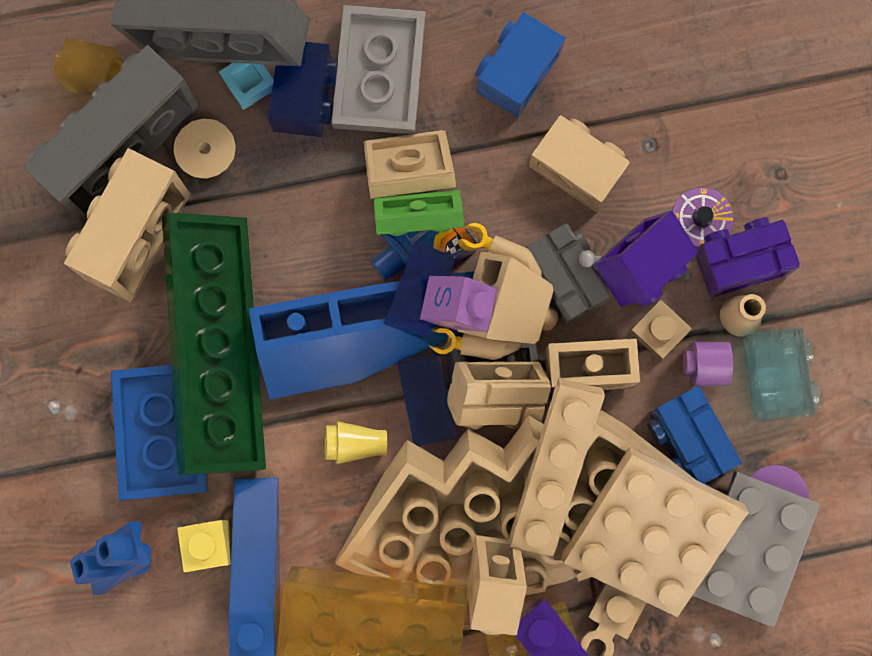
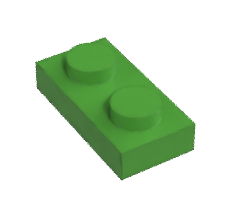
[374,190,464,236]

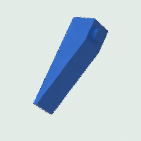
[229,478,281,656]

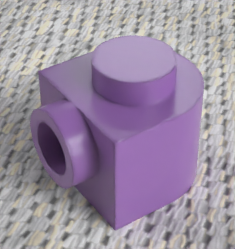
[683,342,733,387]

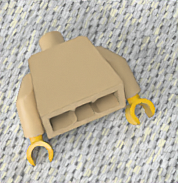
[429,223,558,360]

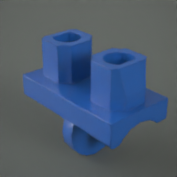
[70,521,151,595]

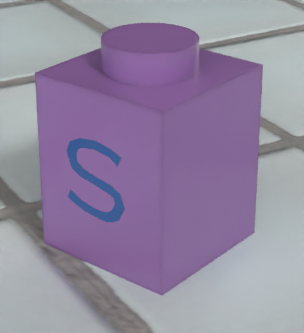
[420,276,497,332]

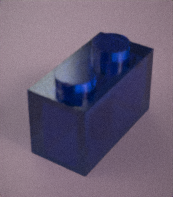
[268,42,338,137]

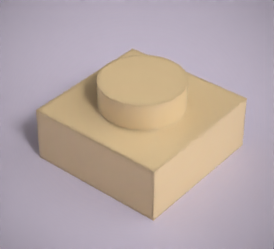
[630,300,692,361]

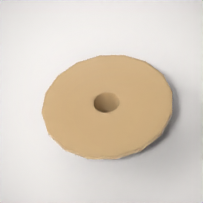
[173,118,236,179]

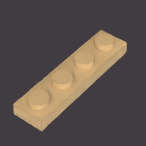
[509,378,605,557]

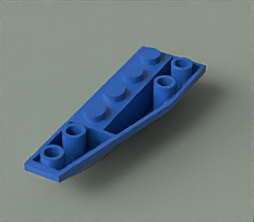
[249,271,475,400]

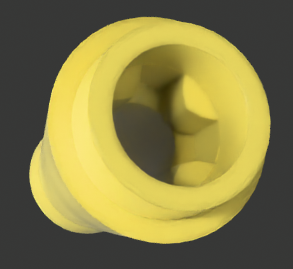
[324,421,387,464]

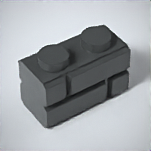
[525,223,612,327]

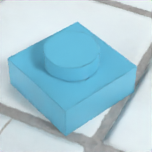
[219,63,277,110]

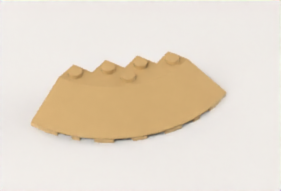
[335,410,694,600]

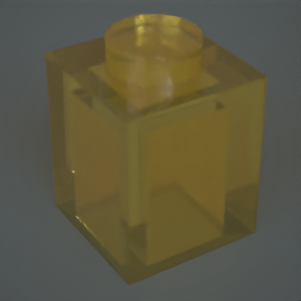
[54,37,124,96]

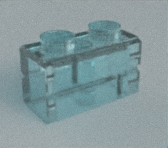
[743,328,820,423]

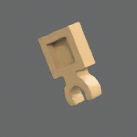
[579,583,646,656]

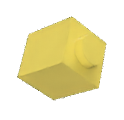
[177,520,232,572]

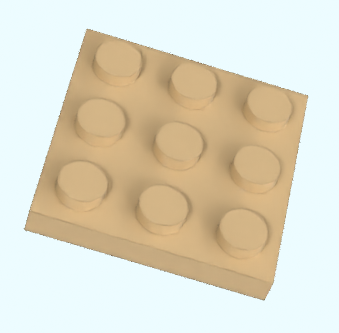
[561,447,749,617]

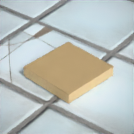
[363,130,456,199]

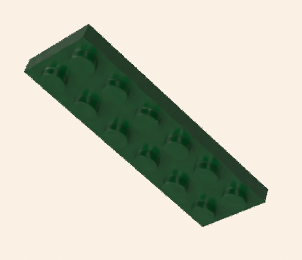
[162,212,266,476]

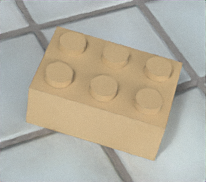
[64,148,190,303]

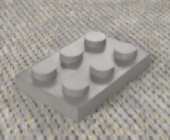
[332,5,426,135]
[692,471,820,627]

